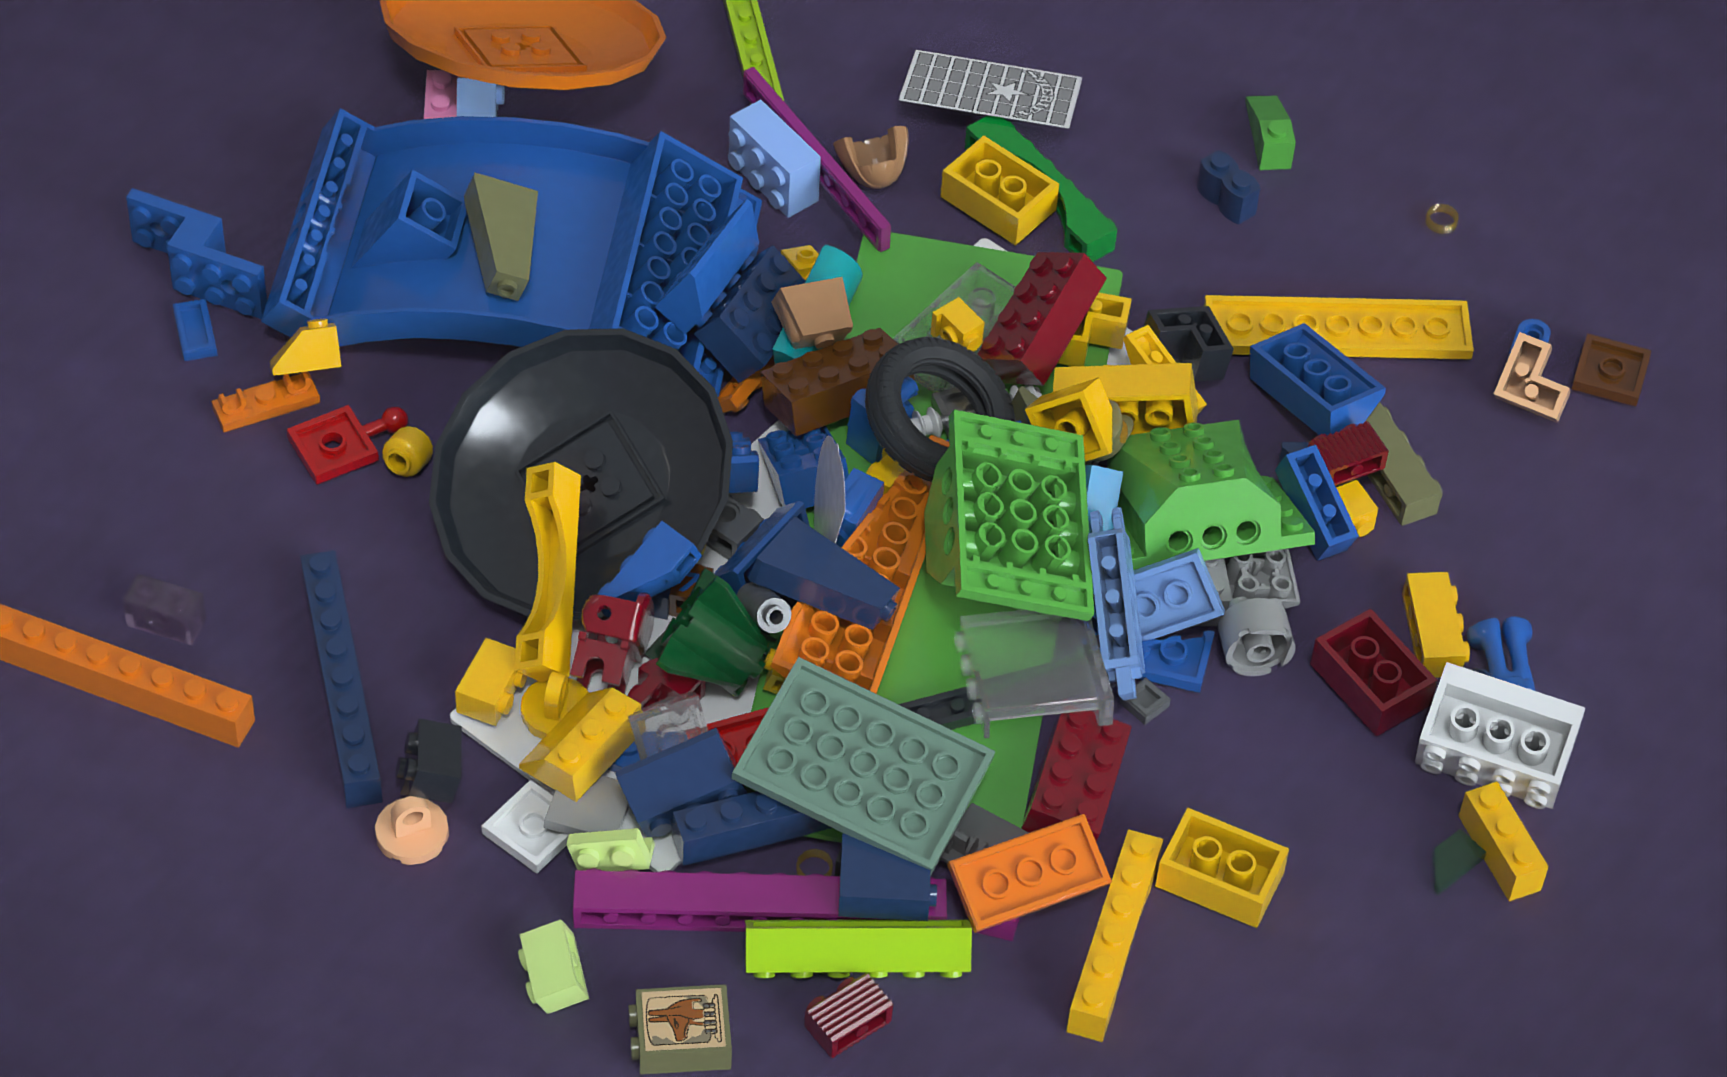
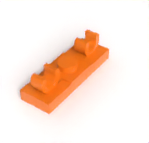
[211,371,320,433]

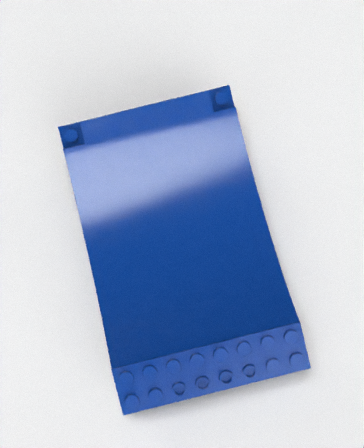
[261,108,762,397]

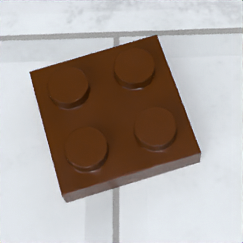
[1571,333,1652,407]

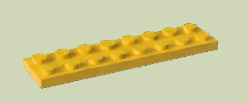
[1204,295,1474,359]

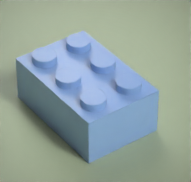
[728,99,821,218]

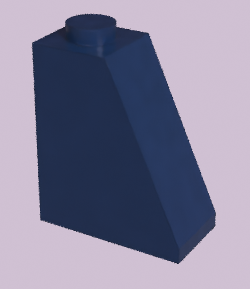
[838,834,937,921]

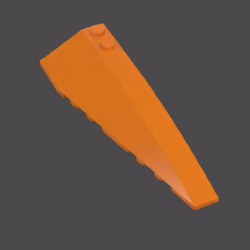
[770,435,950,694]

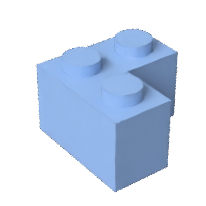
[457,77,505,117]

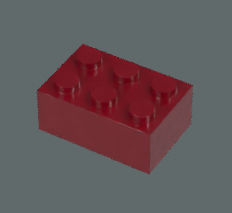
[1310,608,1438,736]

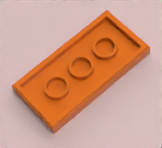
[947,814,1112,933]

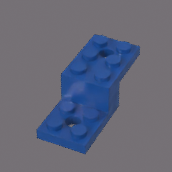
[126,188,267,319]

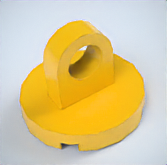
[521,671,589,739]

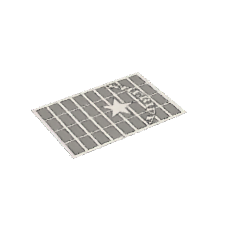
[899,50,1082,129]

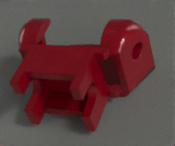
[570,593,654,694]

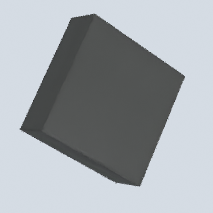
[1120,678,1171,725]

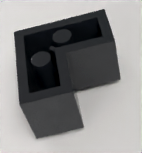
[1143,306,1234,382]
[395,718,462,803]

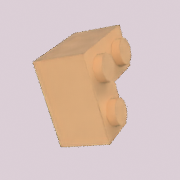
[1494,332,1571,423]

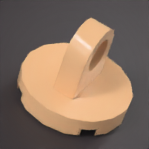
[375,796,449,865]

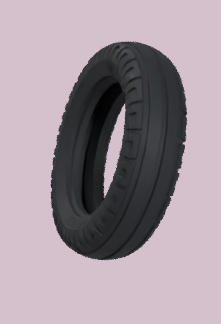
[865,337,1015,482]

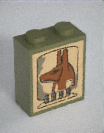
[628,984,732,1075]

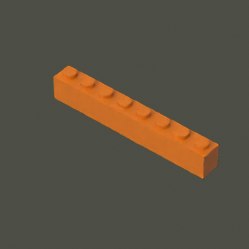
[0,604,255,748]

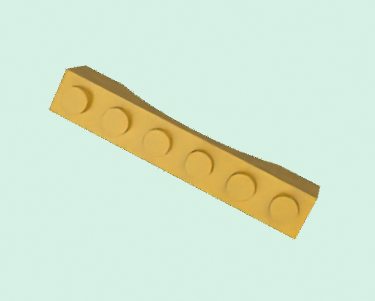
[514,462,581,682]
[1067,829,1164,1042]

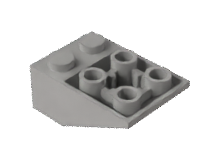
[1193,548,1300,626]

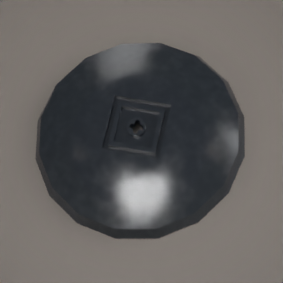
[429,328,733,620]

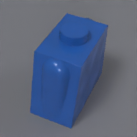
[836,468,884,547]

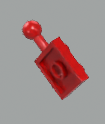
[286,405,408,485]

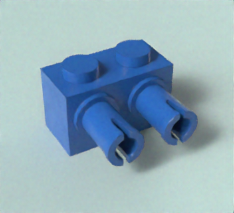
[846,376,919,464]

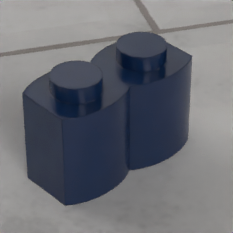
[1197,150,1260,224]

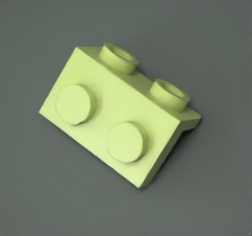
[566,828,655,871]

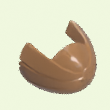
[833,126,909,189]

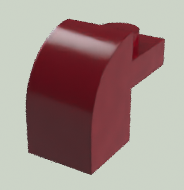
[627,658,706,721]

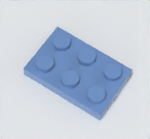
[1133,548,1225,641]

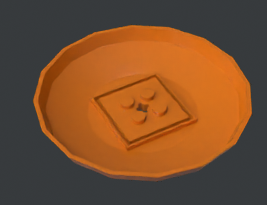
[380,0,666,90]

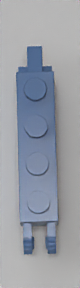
[1088,507,1145,700]

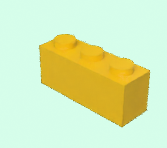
[1402,572,1470,678]
[1458,782,1549,901]

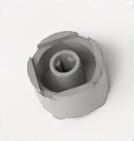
[1217,597,1295,676]

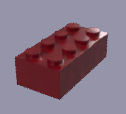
[977,252,1107,386]
[1021,701,1132,841]

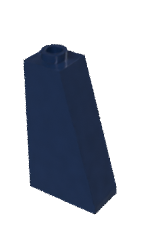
[748,517,900,630]

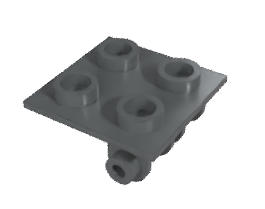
[940,803,1029,863]

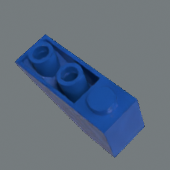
[598,521,702,618]

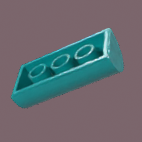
[773,244,863,364]

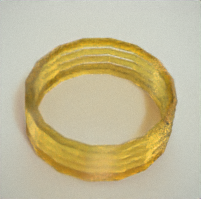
[1426,204,1459,234]
[796,849,833,876]

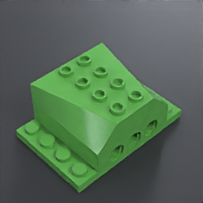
[924,409,1094,626]
[1107,420,1315,570]

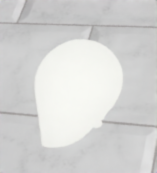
[814,436,845,544]

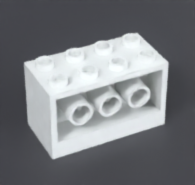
[1415,662,1585,809]

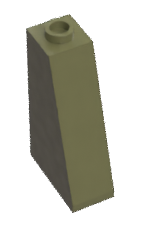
[464,172,538,301]

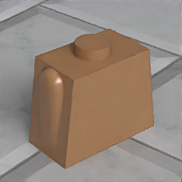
[771,277,853,349]

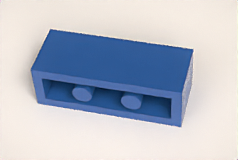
[1275,445,1359,561]

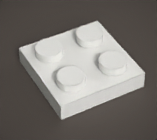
[482,780,569,873]

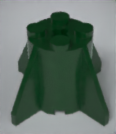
[645,568,777,697]

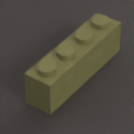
[1366,402,1442,526]

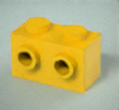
[455,638,528,726]

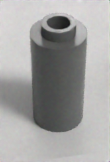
[737,582,791,633]

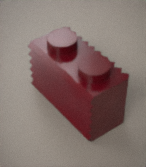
[1308,421,1389,486]
[804,973,893,1058]

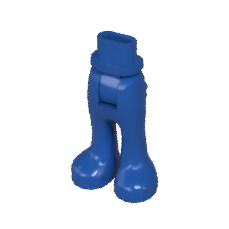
[1466,617,1536,691]

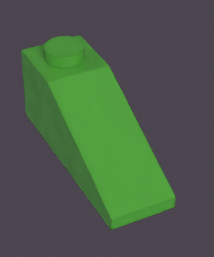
[1245,95,1296,170]

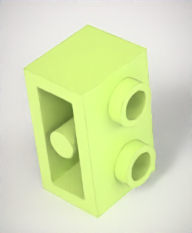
[518,919,589,1014]

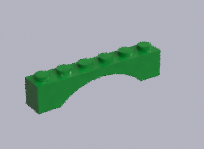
[964,115,1118,262]

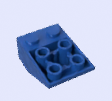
[758,426,849,508]

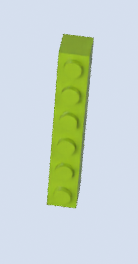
[745,920,972,978]

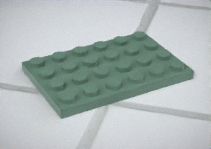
[731,657,996,874]

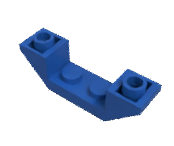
[729,432,759,493]

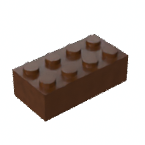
[760,328,915,436]

